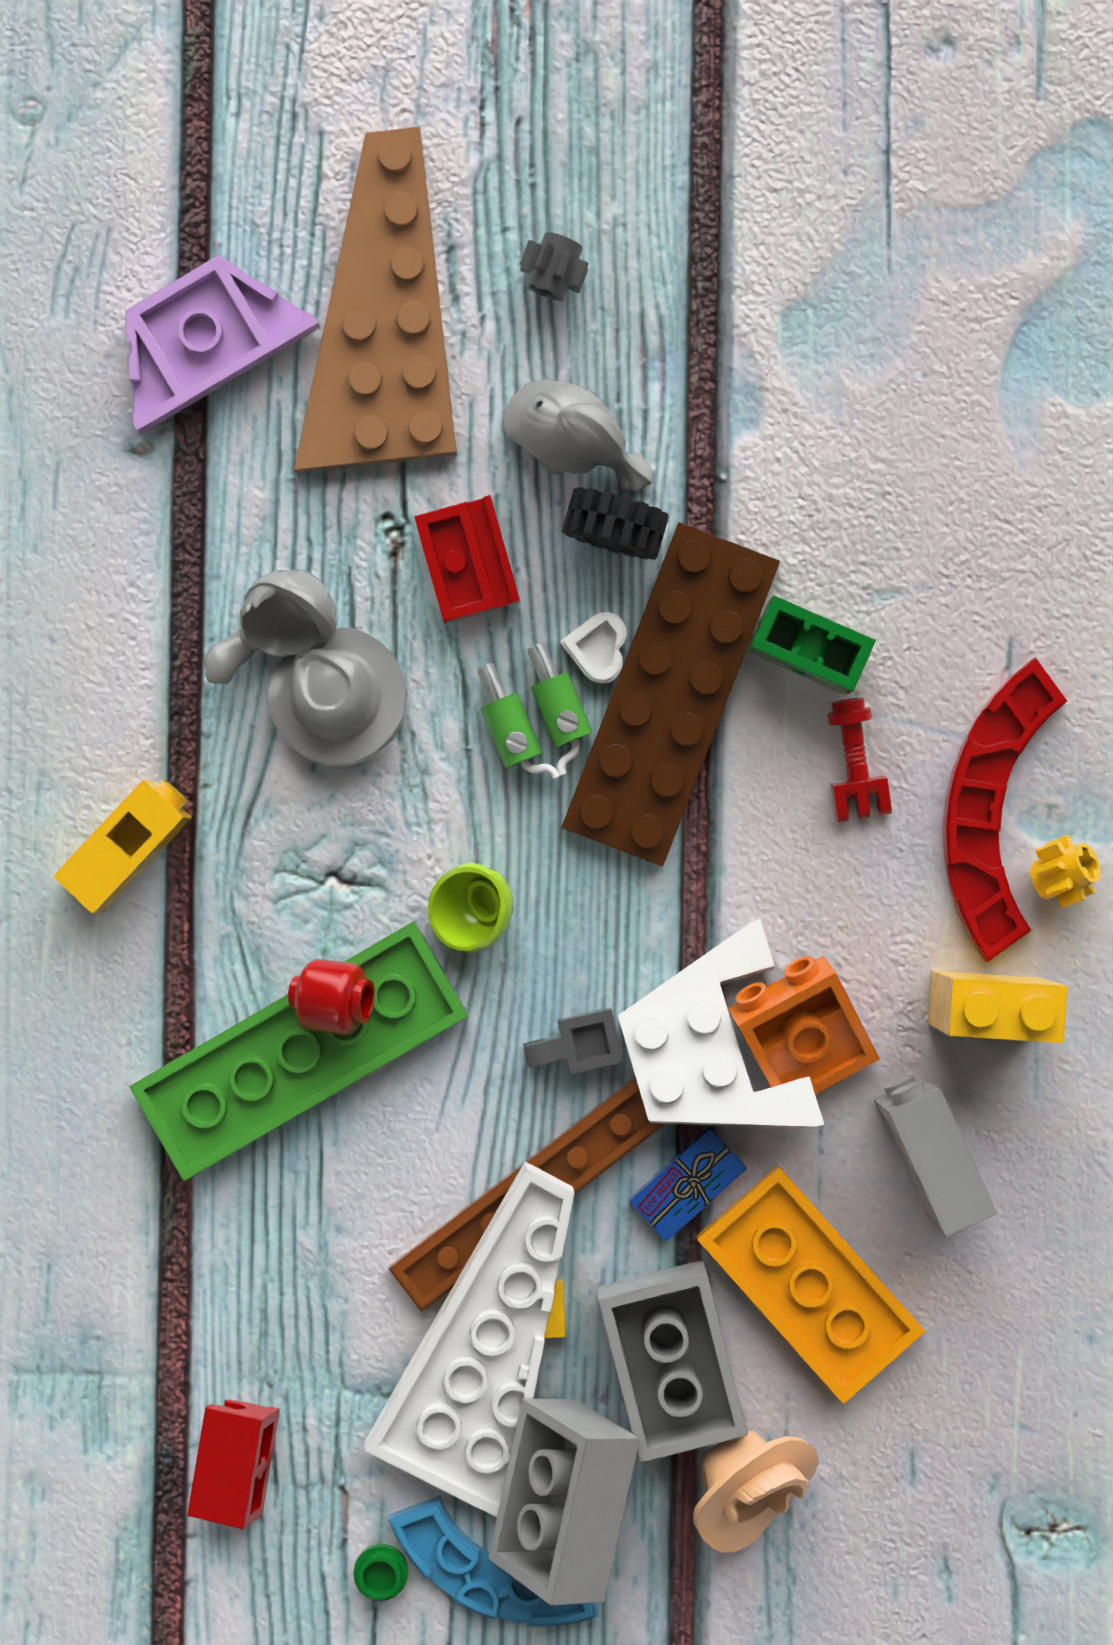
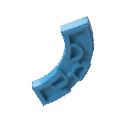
[388,1495,599,1626]

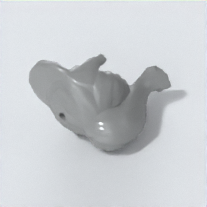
[504,379,653,492]

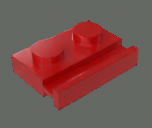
[414,495,520,624]

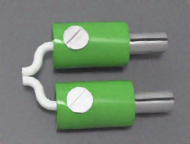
[477,643,593,779]

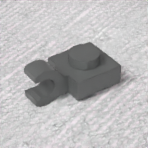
[523,1008,623,1075]

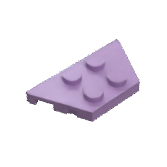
[125,255,320,434]

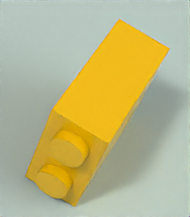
[928,970,1068,1043]

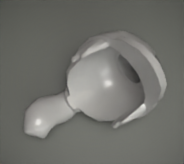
[204,569,337,684]

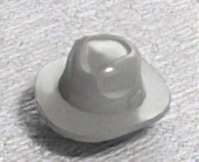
[268,627,408,768]

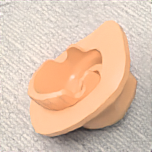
[693,1431,819,1553]

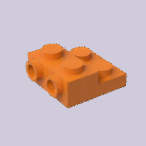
[727,956,880,1095]

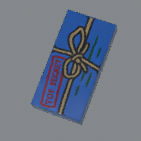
[629,1126,747,1242]

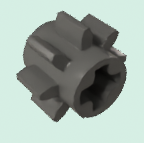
[519,232,589,301]

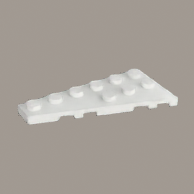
[364,1162,575,1518]

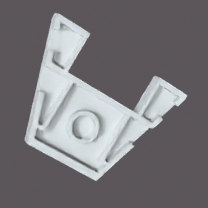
[618,919,824,1129]

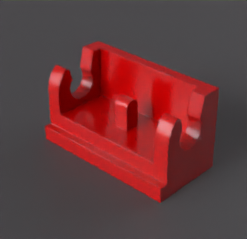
[187,1400,280,1530]

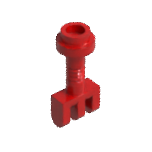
[827,697,892,822]

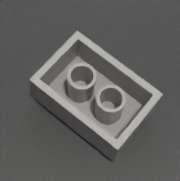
[598,1260,748,1463]
[488,1399,640,1605]

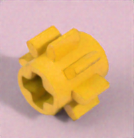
[1030,835,1101,908]

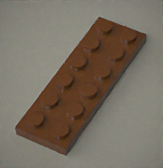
[561,522,780,867]

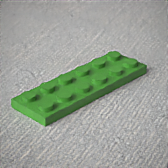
[129,921,469,1181]

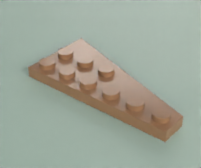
[294,127,457,473]

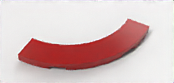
[943,657,1068,962]

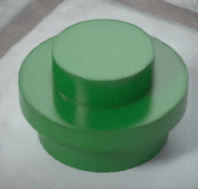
[353,1544,408,1601]

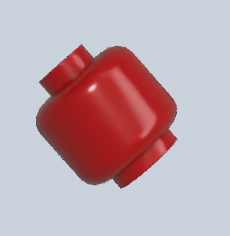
[288,959,375,1035]

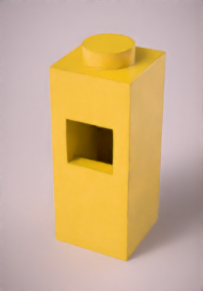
[52,780,192,914]

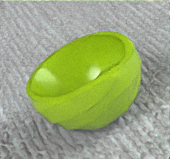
[428,863,514,953]

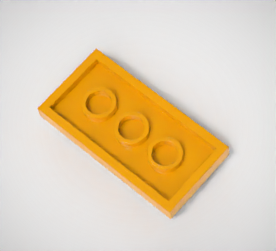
[696,1164,926,1404]

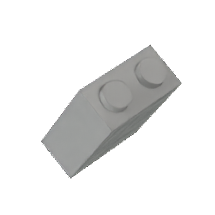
[875,1074,998,1237]

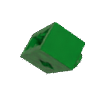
[746,595,876,695]

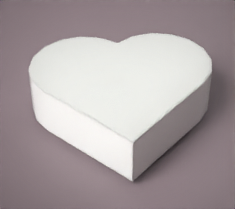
[560,612,627,684]

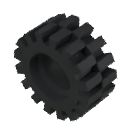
[561,487,669,560]

